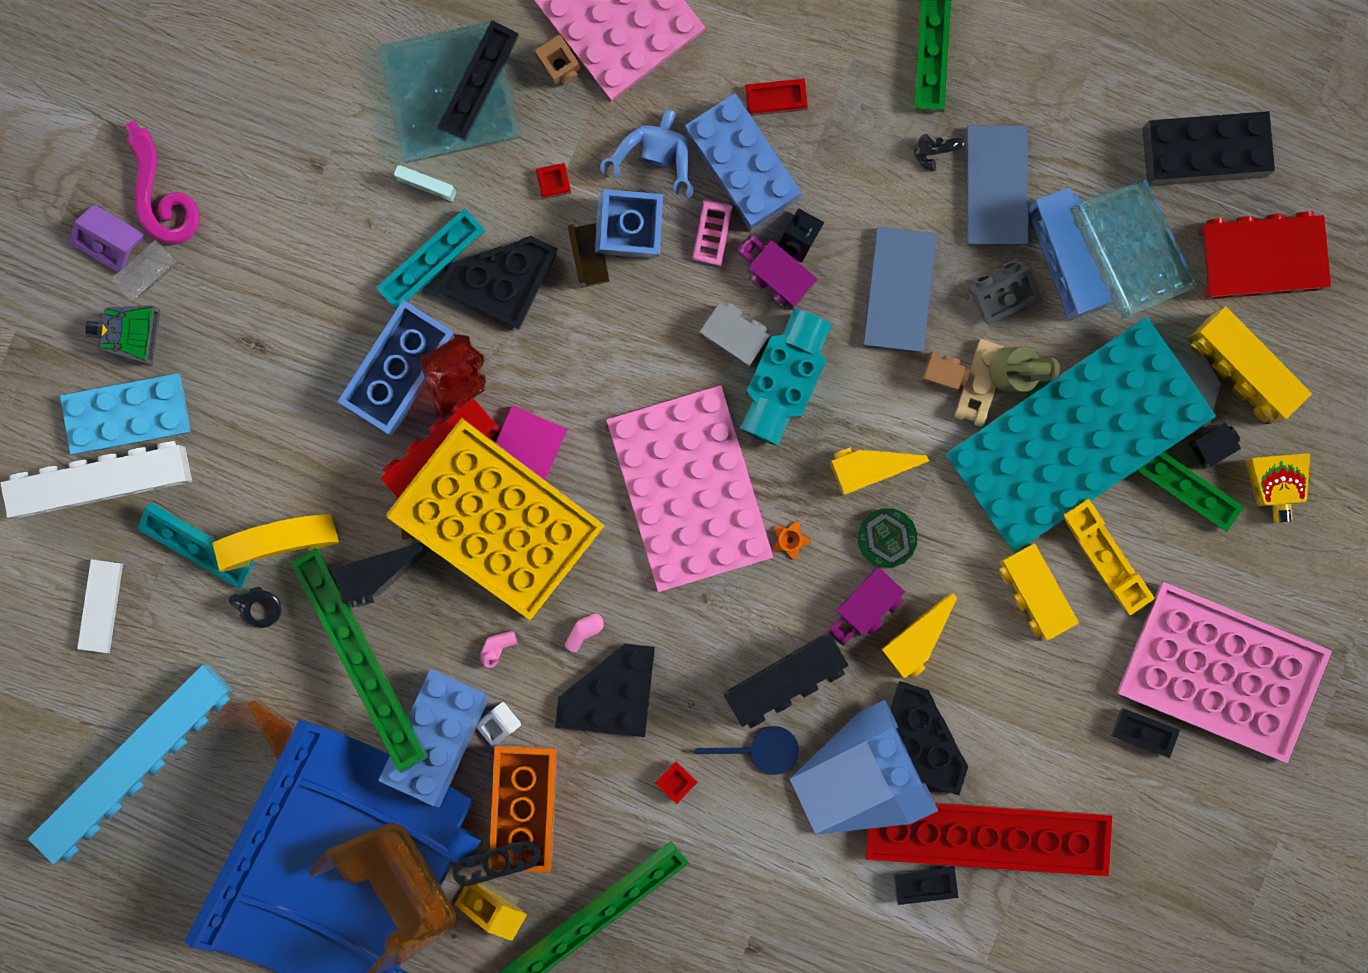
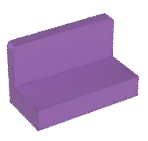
[69,205,144,273]

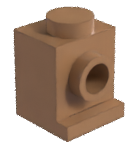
[535,34,580,86]
[921,350,970,392]

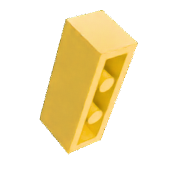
[999,543,1079,641]

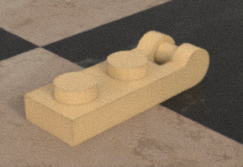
[954,339,1004,427]

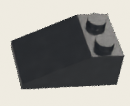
[333,542,430,608]

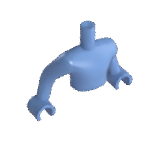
[600,109,693,198]

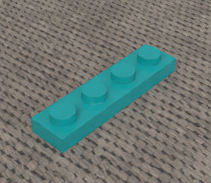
[376,208,486,310]
[137,502,254,590]

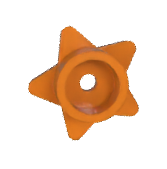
[772,521,811,560]

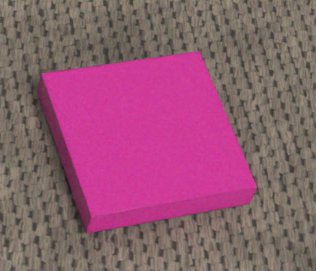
[496,405,568,480]

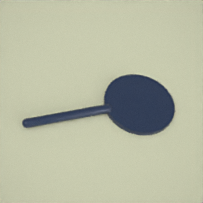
[694,726,799,775]

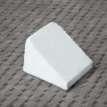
[476,702,521,748]

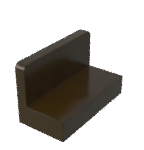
[568,223,610,288]

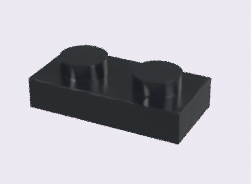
[1111,708,1180,758]
[893,866,959,905]

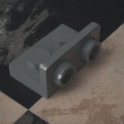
[968,261,1042,325]

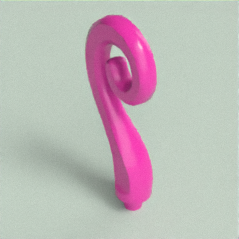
[125,121,200,245]

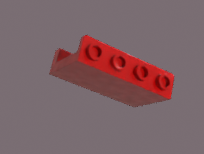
[1198,211,1331,300]

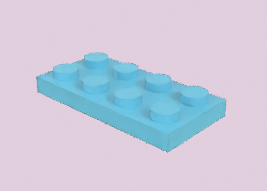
[60,373,191,455]

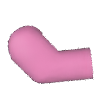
[565,614,604,652]
[480,630,518,668]

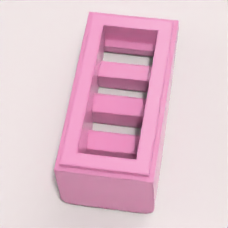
[692,199,733,266]

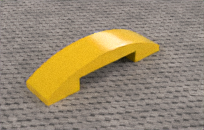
[1063,498,1155,615]
[212,514,339,573]

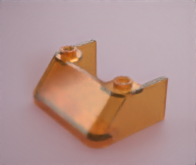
[309,823,456,973]

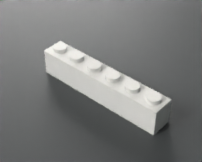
[0,441,192,519]

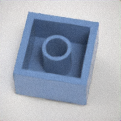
[595,189,663,259]

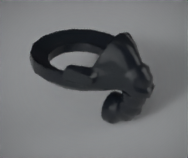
[914,134,965,172]
[229,587,282,628]

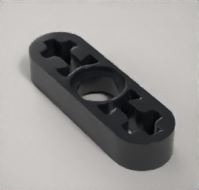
[453,840,541,886]

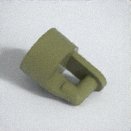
[990,346,1060,392]

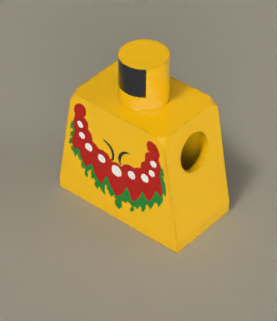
[1245,453,1310,523]

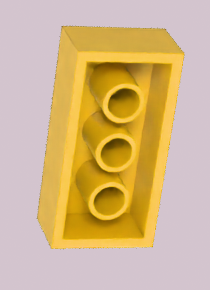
[1187,307,1312,424]

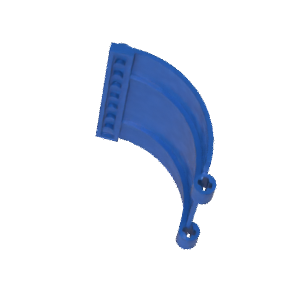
[184,719,483,973]

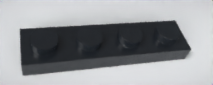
[437,20,519,142]

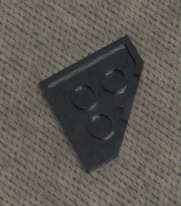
[438,236,558,331]
[555,643,655,737]
[890,681,968,795]

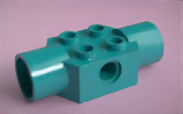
[740,308,832,446]

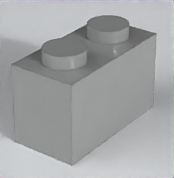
[699,303,770,369]

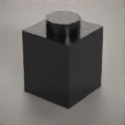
[1188,423,1241,469]

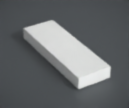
[77,559,123,653]

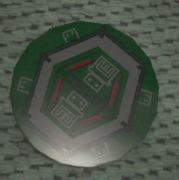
[858,508,917,568]

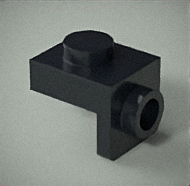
[778,208,824,263]

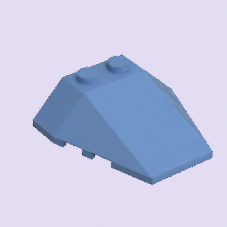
[790,700,938,835]

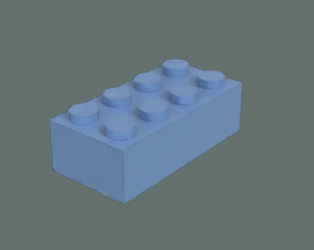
[685,93,802,231]
[1028,188,1114,321]
[337,300,457,437]
[378,669,490,807]

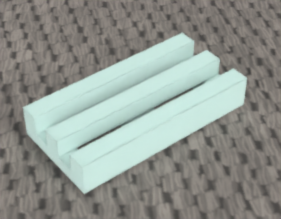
[394,165,456,202]

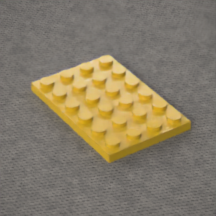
[386,418,604,620]

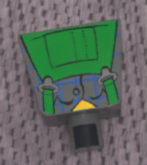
[85,305,160,366]

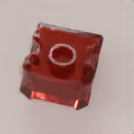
[421,334,486,418]

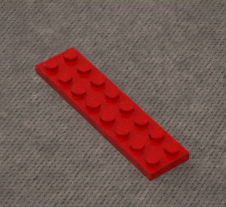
[865,802,1112,877]

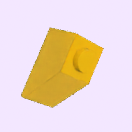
[454,878,527,941]

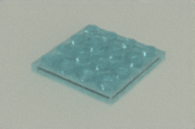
[378,20,521,164]
[1069,179,1198,320]

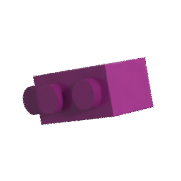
[736,234,818,310]
[827,567,905,646]

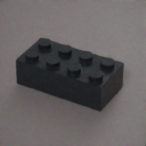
[1142,111,1275,186]
[723,633,849,729]

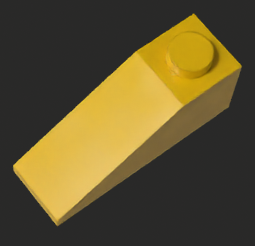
[830,447,929,496]
[880,593,957,679]

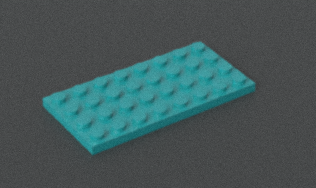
[945,316,1216,553]

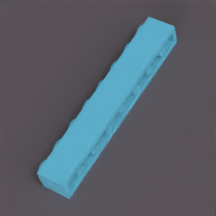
[28,664,233,865]

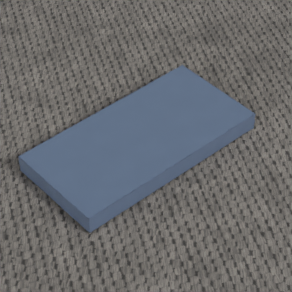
[967,125,1028,246]
[863,227,937,353]

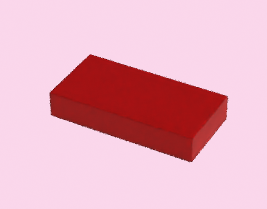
[745,78,808,116]

